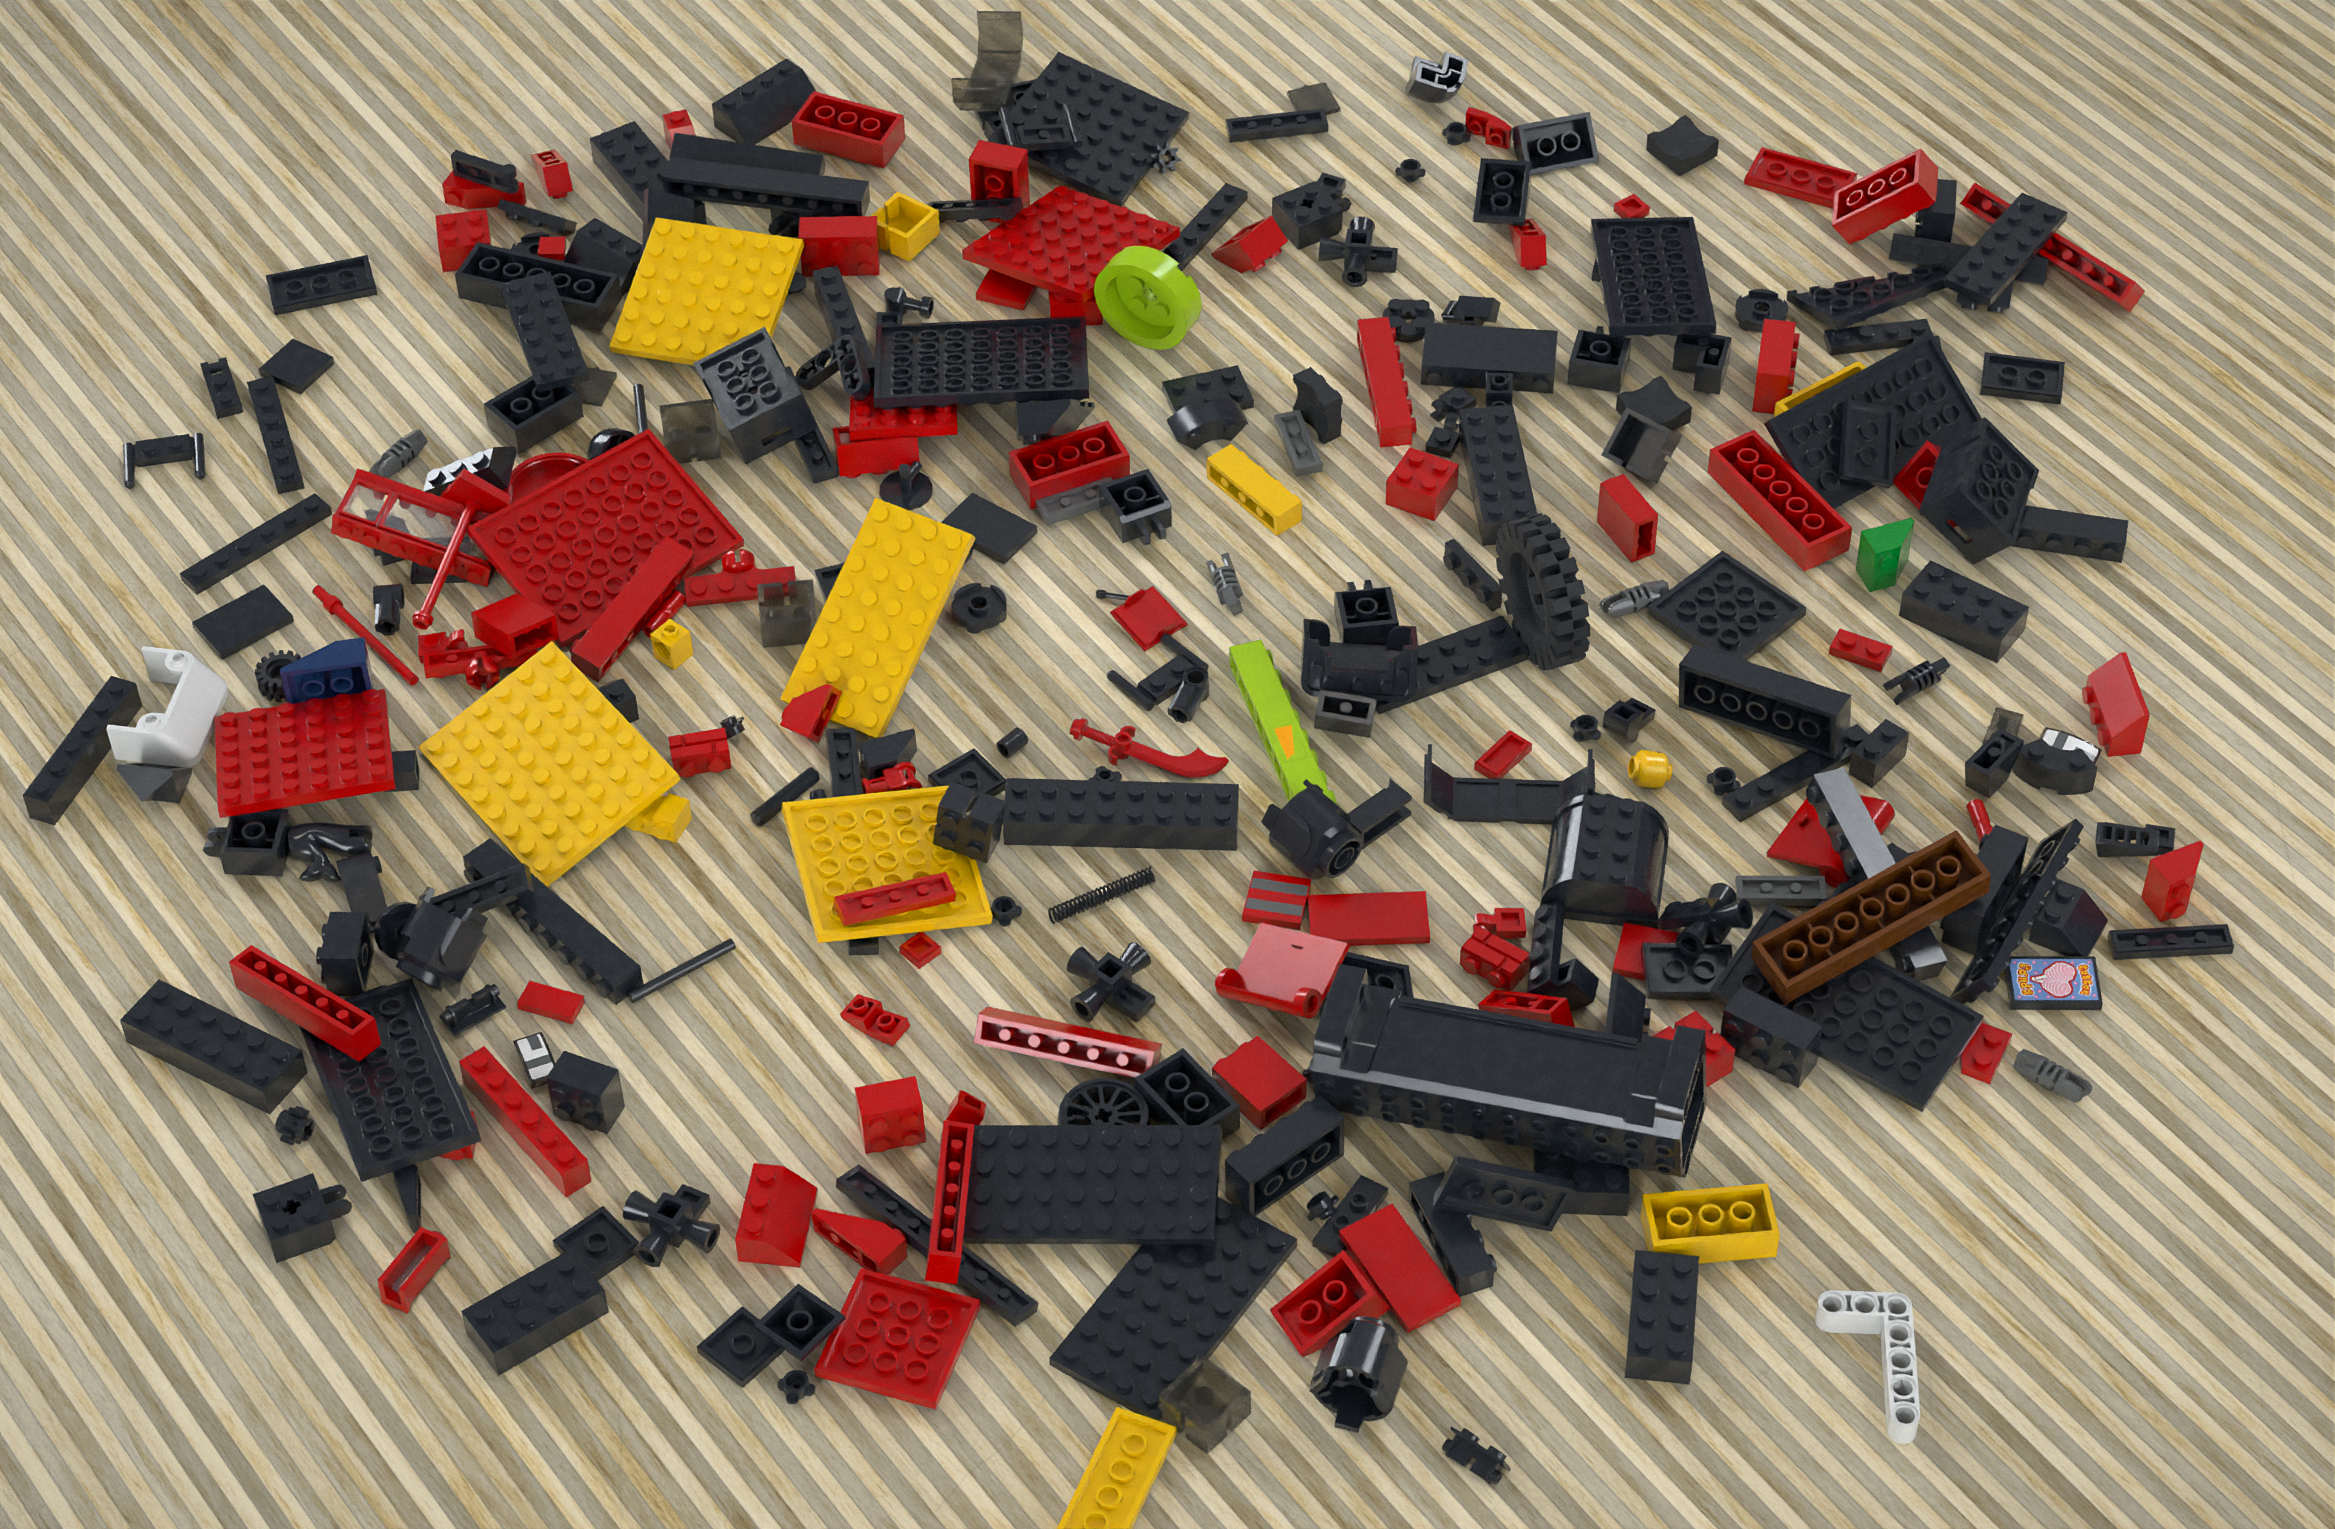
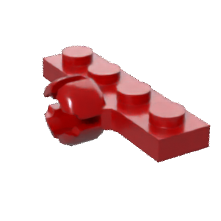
[684,549,798,607]
[424,645,538,690]

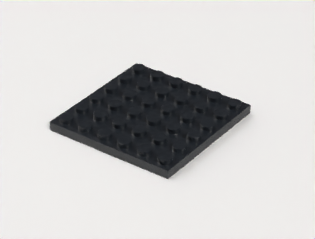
[988,52,1190,207]

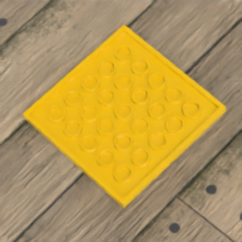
[609,217,804,366]
[782,786,993,943]

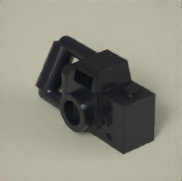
[1441,296,1500,326]

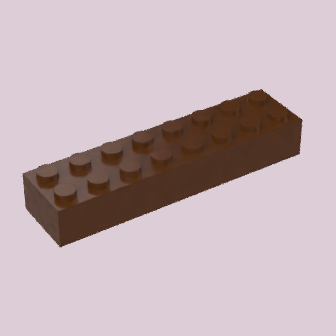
[1751,830,1991,1004]

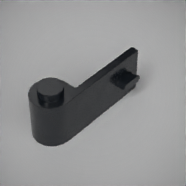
[336,852,387,933]

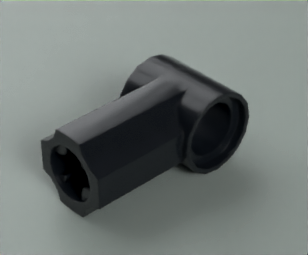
[373,584,405,636]
[1168,665,1209,724]

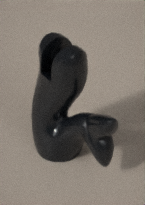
[288,822,373,883]

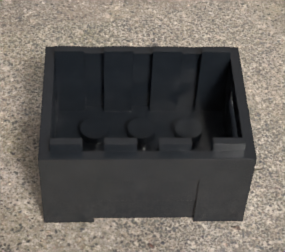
[694,327,818,464]
[1919,417,2039,565]

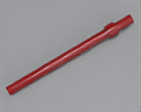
[312,585,419,686]

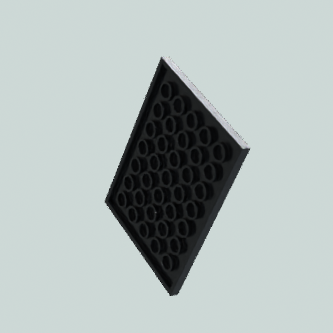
[874,316,1090,409]

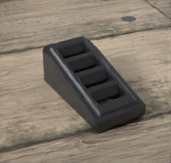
[2095,822,2160,857]
[392,1164,422,1233]

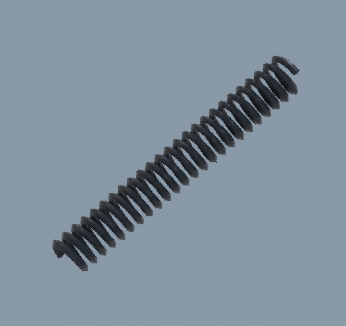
[1048,866,1156,924]

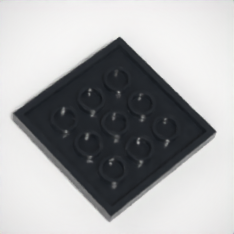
[1647,550,1807,661]

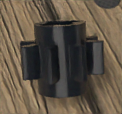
[1148,142,1181,174]
[275,1106,314,1146]

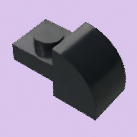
[1603,698,1656,743]

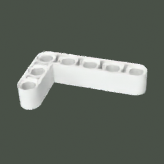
[1815,1290,1920,1444]

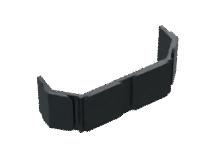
[1423,744,1595,825]

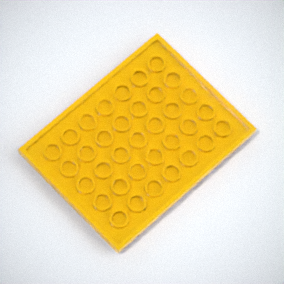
[418,641,681,887]

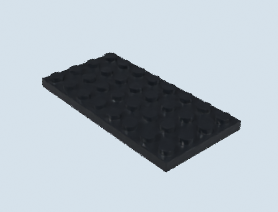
[1590,217,1717,337]
[1764,332,1982,509]
[1709,903,1984,1113]
[298,978,481,1182]
[963,1125,1222,1245]
[1049,1197,1297,1421]

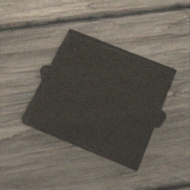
[1287,82,1340,115]
[571,367,617,407]

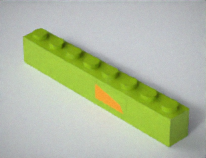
[1229,640,1337,805]

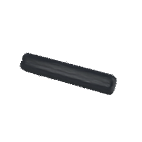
[750,767,820,827]

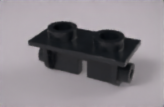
[439,984,506,1036]
[1442,1426,1511,1485]

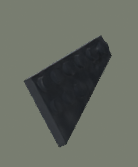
[1787,263,1952,331]

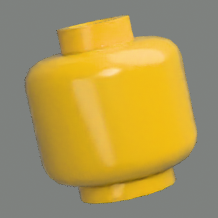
[1627,750,1673,789]

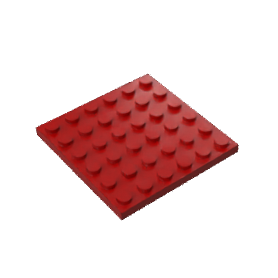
[962,186,1180,303]
[215,689,395,818]

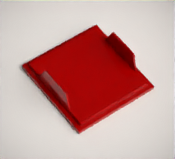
[1110,586,1188,652]

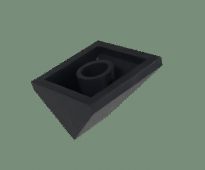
[117,762,192,803]
[754,1284,846,1362]

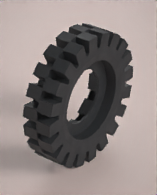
[1496,513,1590,671]

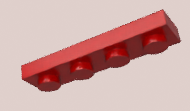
[834,872,956,926]

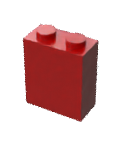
[1597,474,1658,563]
[471,593,559,659]
[1212,1036,1307,1130]

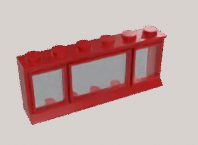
[331,468,496,587]

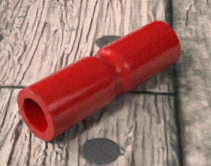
[642,591,686,638]
[1966,799,1993,843]

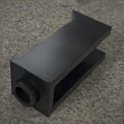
[1348,778,1412,849]

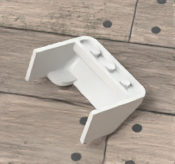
[106,646,229,767]

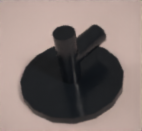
[879,461,933,510]

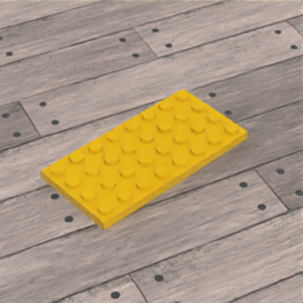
[780,498,975,739]

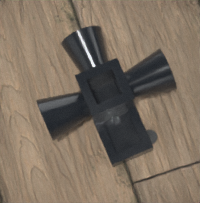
[1319,216,1398,287]
[1657,883,1753,957]
[1067,942,1156,1022]
[623,1184,720,1267]

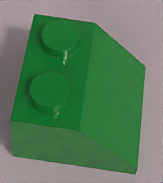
[1855,518,1914,592]

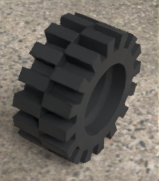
[255,650,301,702]

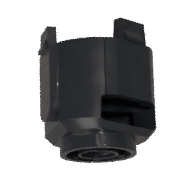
[1261,779,1363,880]
[395,887,488,991]
[1309,1316,1408,1433]

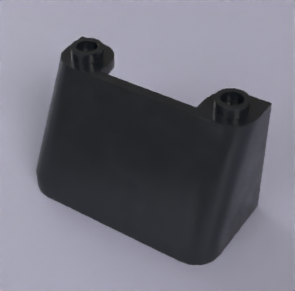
[1301,619,1419,702]

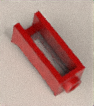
[377,1227,451,1314]

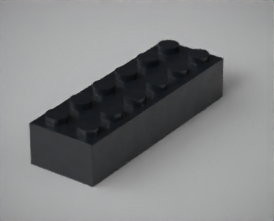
[590,121,707,225]
[455,242,622,332]
[1458,405,1537,546]
[1679,644,1851,759]
[120,979,308,1115]

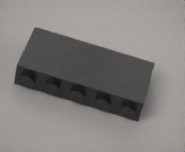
[1421,322,1558,393]

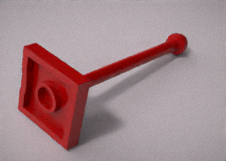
[412,469,511,630]

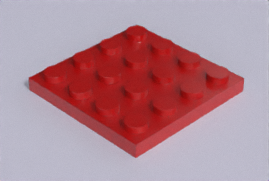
[849,388,958,441]
[814,1268,981,1410]

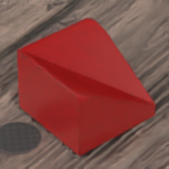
[946,1090,986,1125]

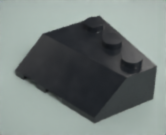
[1015,399,1095,445]

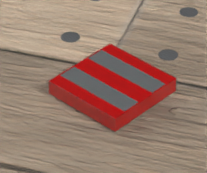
[1242,870,1311,930]

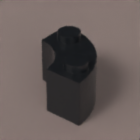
[1167,398,1248,450]
[2012,738,2098,795]

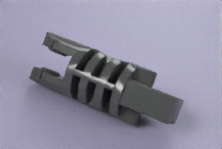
[369,429,428,478]
[1206,552,1243,616]
[1599,580,1669,618]
[2013,1049,2092,1103]

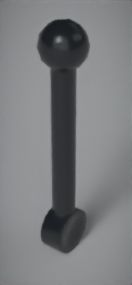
[1096,590,1129,601]

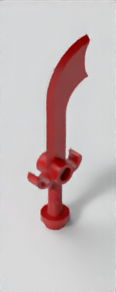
[1069,718,1229,777]

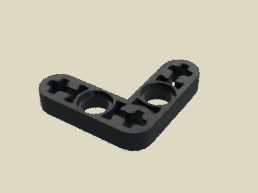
[795,334,871,400]

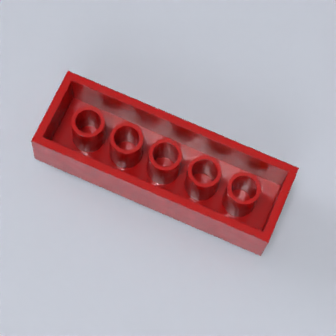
[1707,430,1852,572]

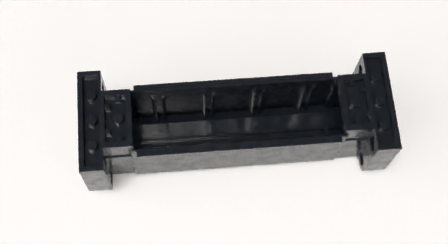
[1311,964,1707,1178]

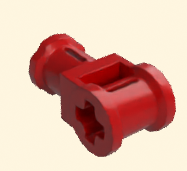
[861,762,923,794]

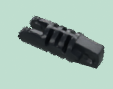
[1883,657,1950,705]

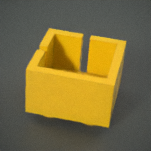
[871,191,940,262]

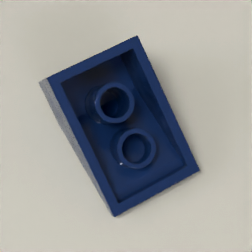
[280,637,374,704]

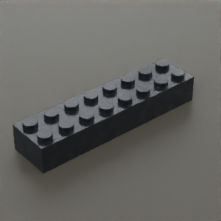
[1003,778,1239,851]

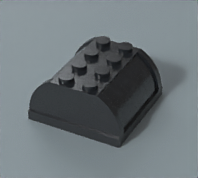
[1540,795,1669,929]

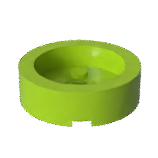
[1094,246,1202,350]

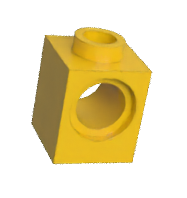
[650,619,693,670]

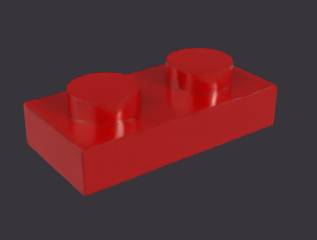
[1829,629,1893,672]

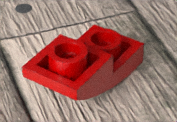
[1465,107,1512,149]
[840,994,910,1046]

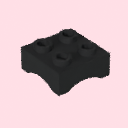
[1646,115,1719,176]
[1293,367,1343,445]
[1616,376,1692,430]

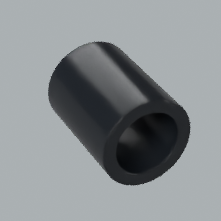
[996,727,1028,758]

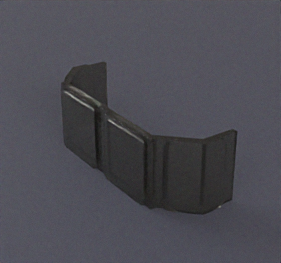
[951,11,1024,111]

